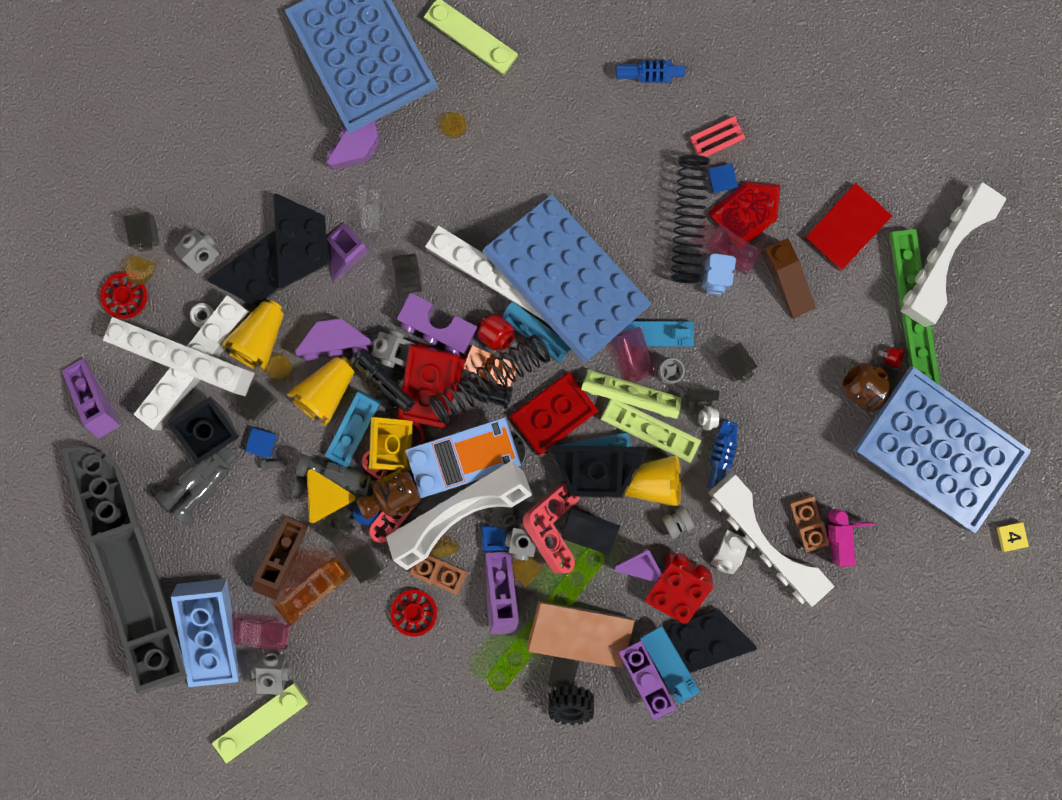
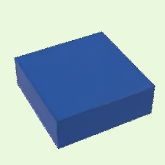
[708,163,738,194]
[245,428,277,458]
[482,525,508,551]

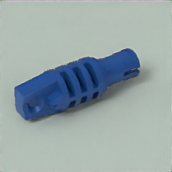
[616,60,685,83]
[707,421,738,489]

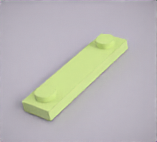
[424,0,518,76]
[581,369,682,419]
[600,399,701,463]
[212,682,309,764]

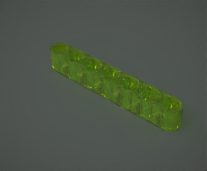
[488,548,604,691]

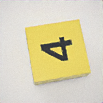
[996,522,1029,552]

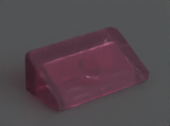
[705,224,762,275]
[613,327,655,382]

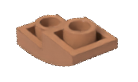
[788,494,830,552]
[409,555,468,595]

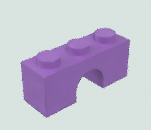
[397,293,478,355]

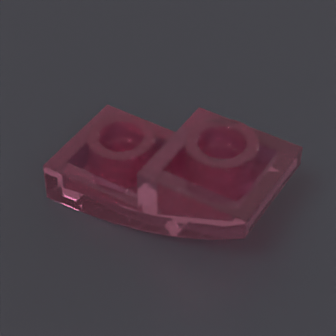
[234,618,289,650]

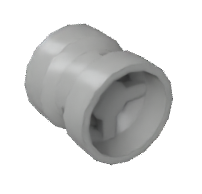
[658,358,685,384]
[661,506,695,540]

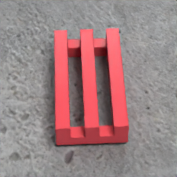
[690,116,745,157]

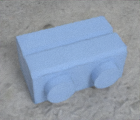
[701,254,736,296]

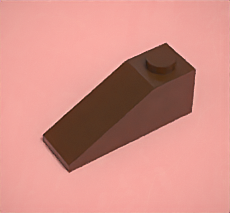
[761,238,816,319]
[253,516,308,600]

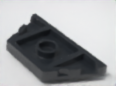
[273,194,328,290]
[207,230,279,307]
[551,446,648,498]
[669,609,757,673]

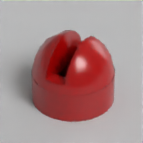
[883,347,904,369]

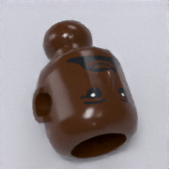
[842,363,892,412]
[357,469,421,519]

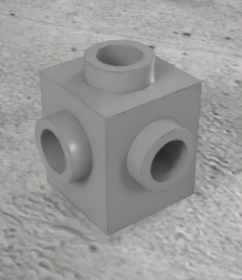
[174,229,219,274]
[371,330,415,368]
[505,523,540,561]
[252,653,290,695]

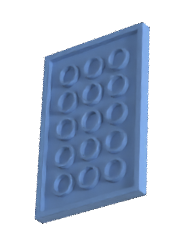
[285,0,438,134]
[482,195,652,364]
[854,367,1031,534]

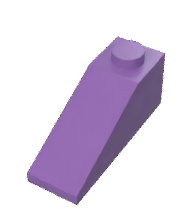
[62,358,120,439]
[485,552,519,635]

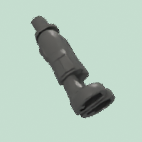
[155,446,237,527]
[292,454,376,500]

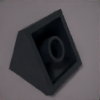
[167,396,239,465]
[561,509,620,555]

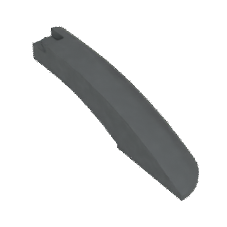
[62,447,188,694]

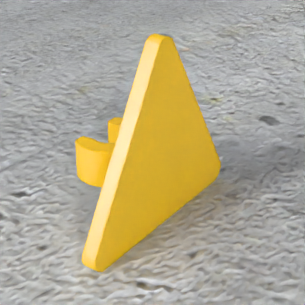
[307,469,356,523]

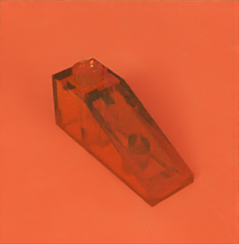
[275,556,351,626]

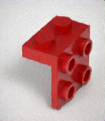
[645,550,714,623]

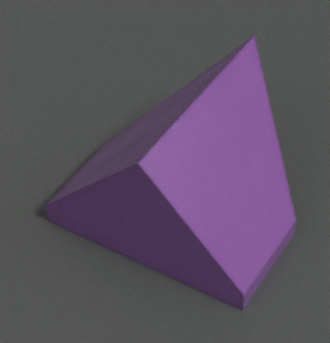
[326,223,370,283]
[613,547,662,582]

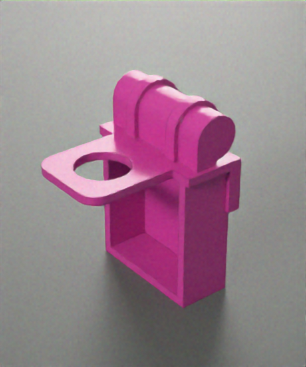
[826,509,875,567]

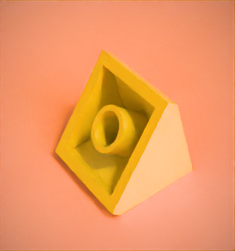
[369,417,413,471]

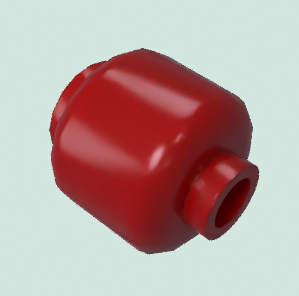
[477,314,515,351]

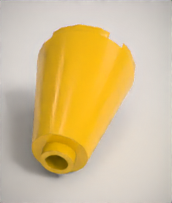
[220,300,284,372]
[287,356,355,426]
[625,456,681,506]

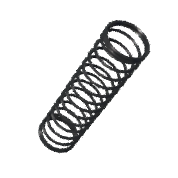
[670,155,710,283]
[429,334,550,424]

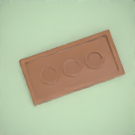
[526,601,635,668]

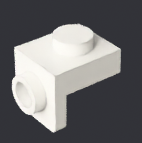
[711,530,748,574]

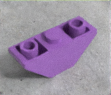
[326,121,381,170]
[295,319,373,361]
[619,640,676,720]

